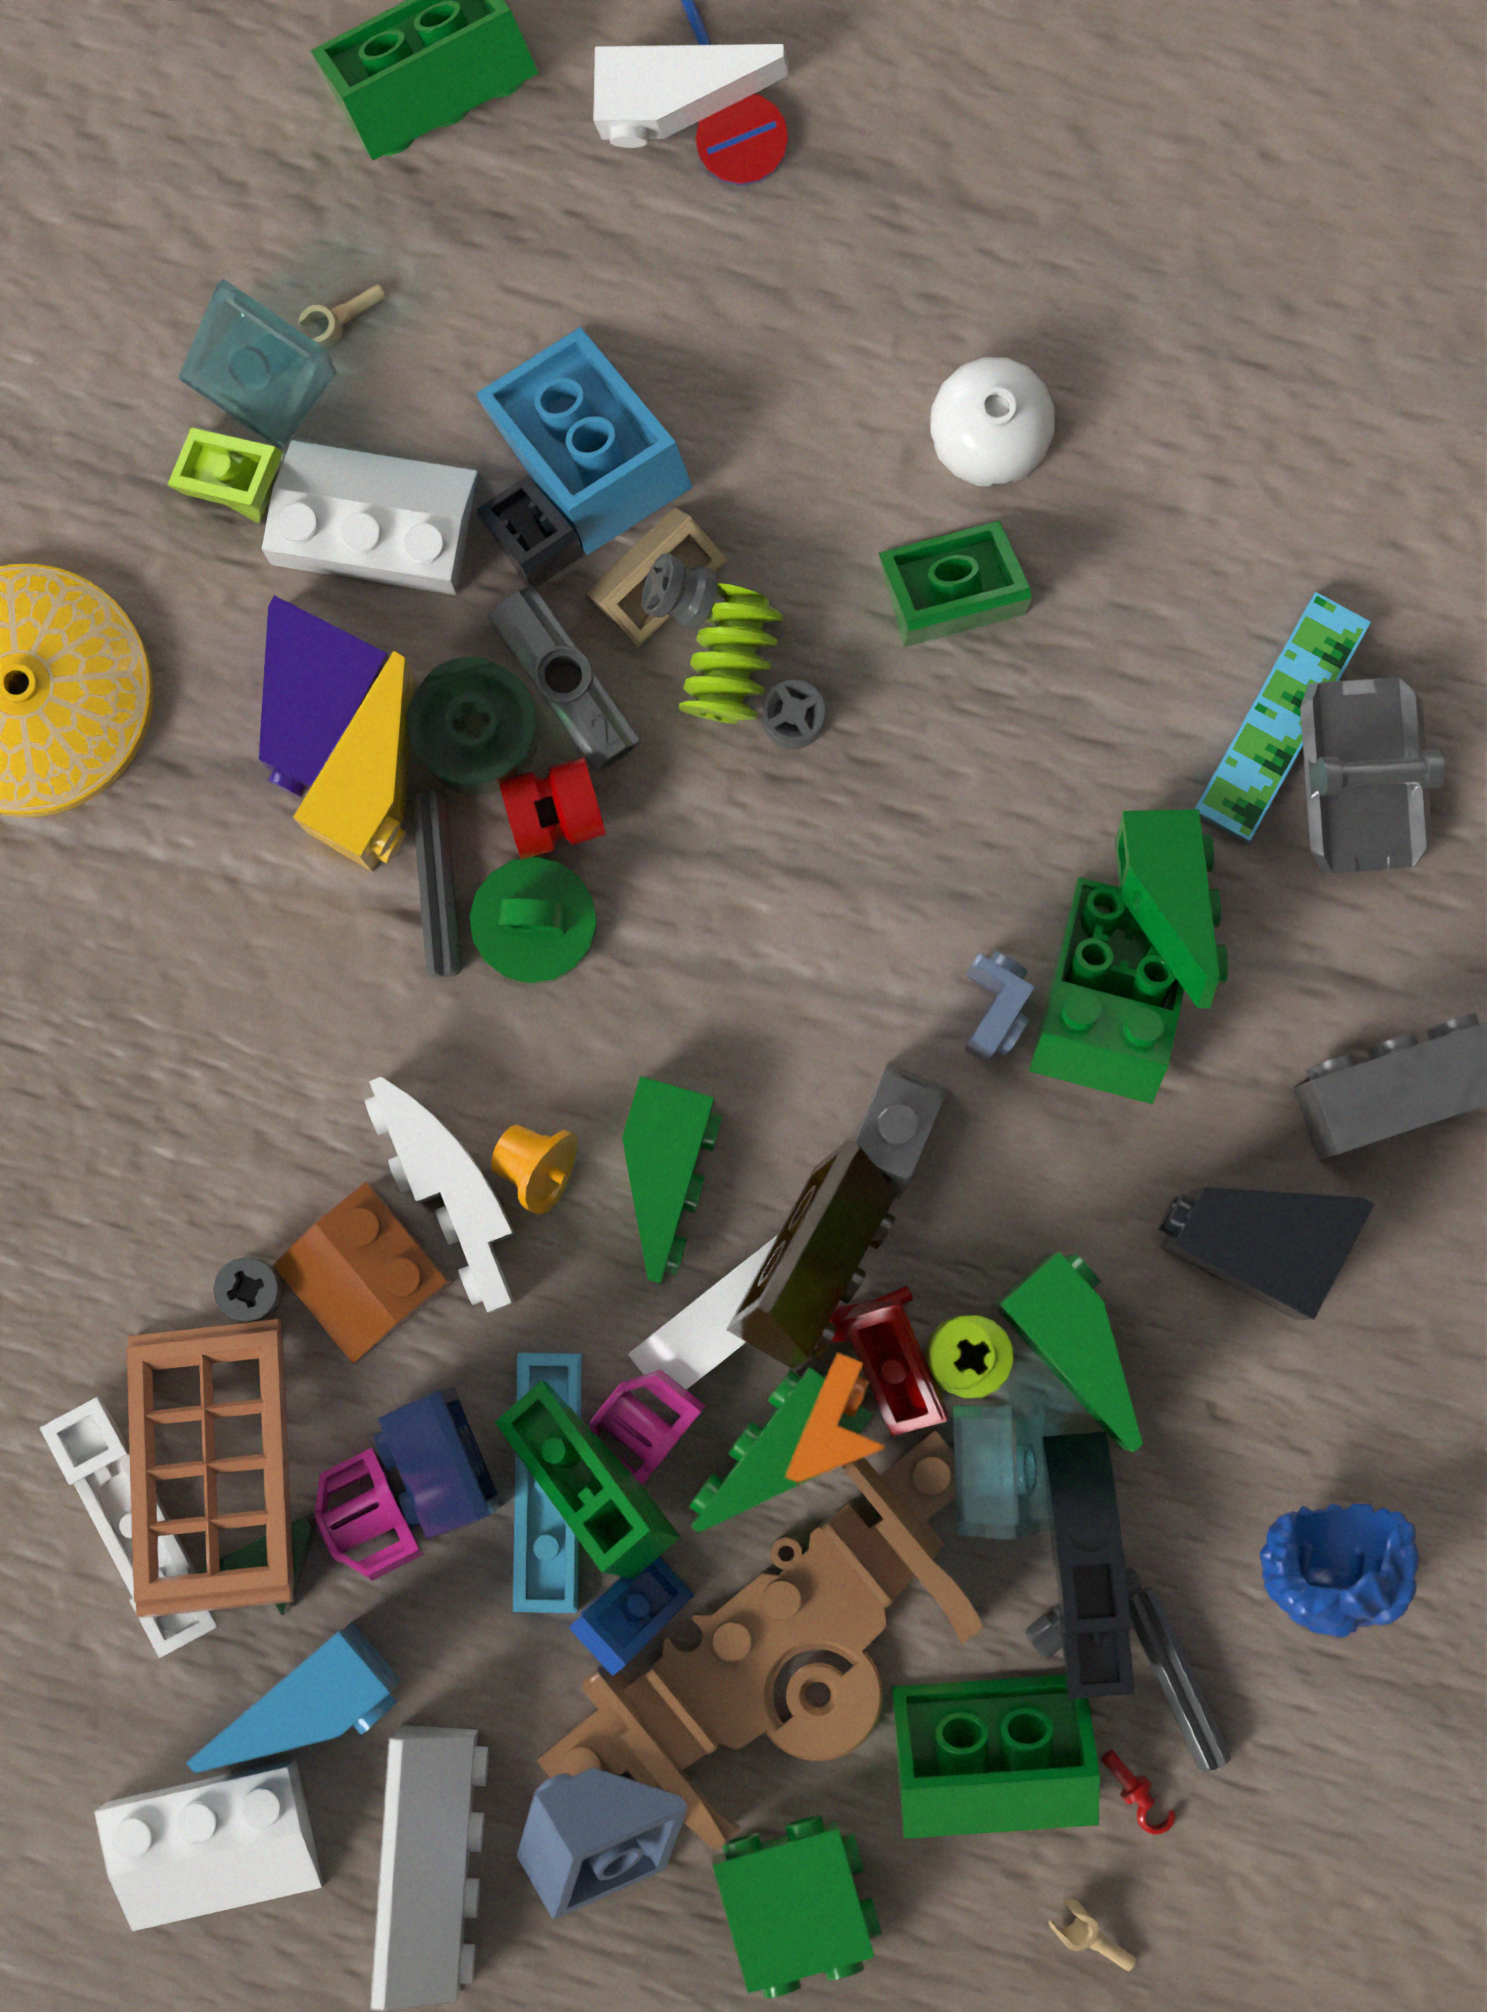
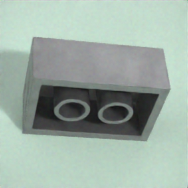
[1294,1012,1487,1160]

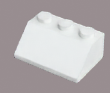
[262,440,478,595]
[94,1758,324,1931]

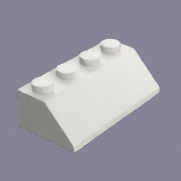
[371,1725,489,2010]

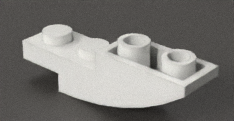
[365,1077,515,1312]

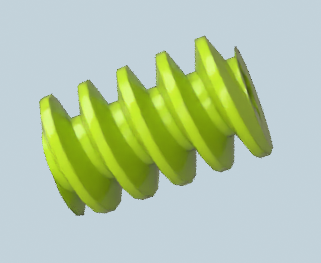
[678,583,784,724]
[925,1315,1013,1398]

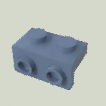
[964,951,1034,1062]

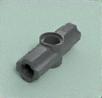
[488,584,641,773]

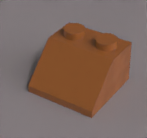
[273,1182,453,1364]

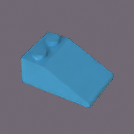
[476,327,693,555]
[186,1622,402,1773]

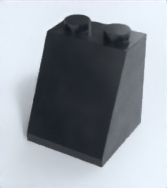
[1158,1187,1375,1320]

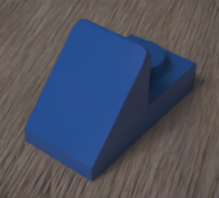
[568,1556,694,1676]

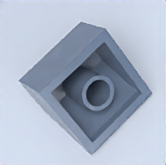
[516,1768,688,1920]

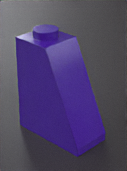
[259,595,389,798]

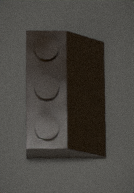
[726,1139,897,1369]

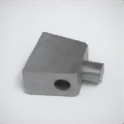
[854,1063,946,1199]

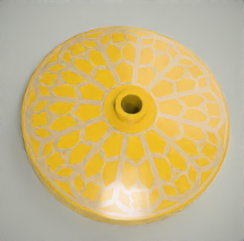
[0,564,154,818]

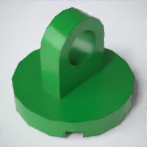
[469,857,597,985]

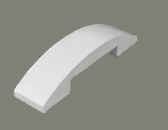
[628,1236,777,1390]
[40,1397,218,1658]

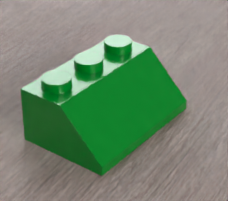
[310,0,539,161]
[892,1675,1100,1839]

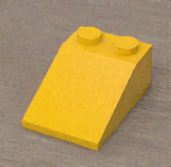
[293,651,416,872]

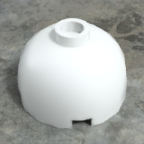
[930,357,1055,486]

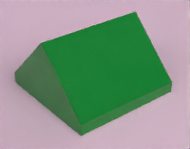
[879,520,1032,648]

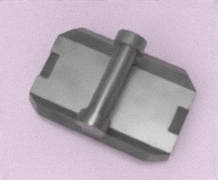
[1300,677,1445,874]

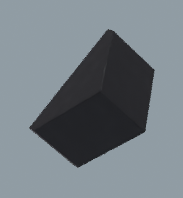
[476,475,582,588]

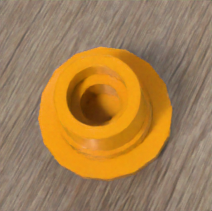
[491,1124,578,1215]

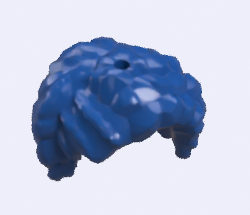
[1259,1503,1419,1638]

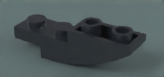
[1041,1431,1135,1699]

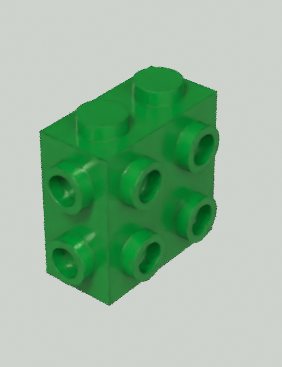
[712,1815,883,1998]

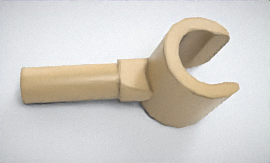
[299,284,386,347]
[1049,1898,1136,1971]

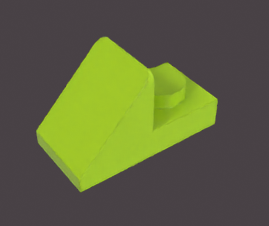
[167,427,283,523]

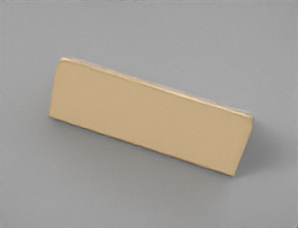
[586,508,728,647]

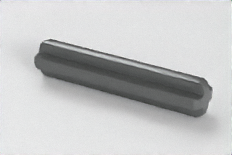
[412,789,461,977]
[1128,1587,1231,1773]

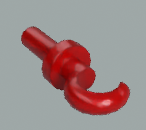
[1100,1749,1176,1835]

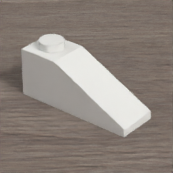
[593,44,789,148]

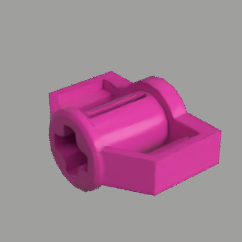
[590,1369,706,1485]
[314,1448,424,1581]

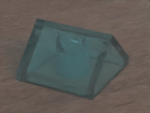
[178,279,337,449]
[953,1402,1049,1539]

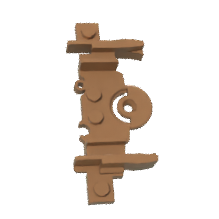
[536,1430,983,1850]

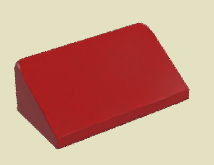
[841,1301,950,1436]

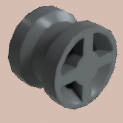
[642,553,717,629]
[762,679,826,750]
[213,1257,284,1322]

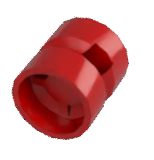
[498,757,607,860]

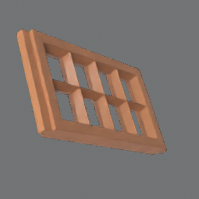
[126,1319,294,1618]

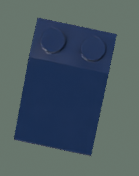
[373,1387,503,1539]

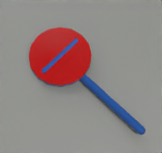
[681,0,789,186]

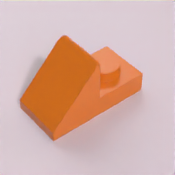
[785,1352,886,1483]

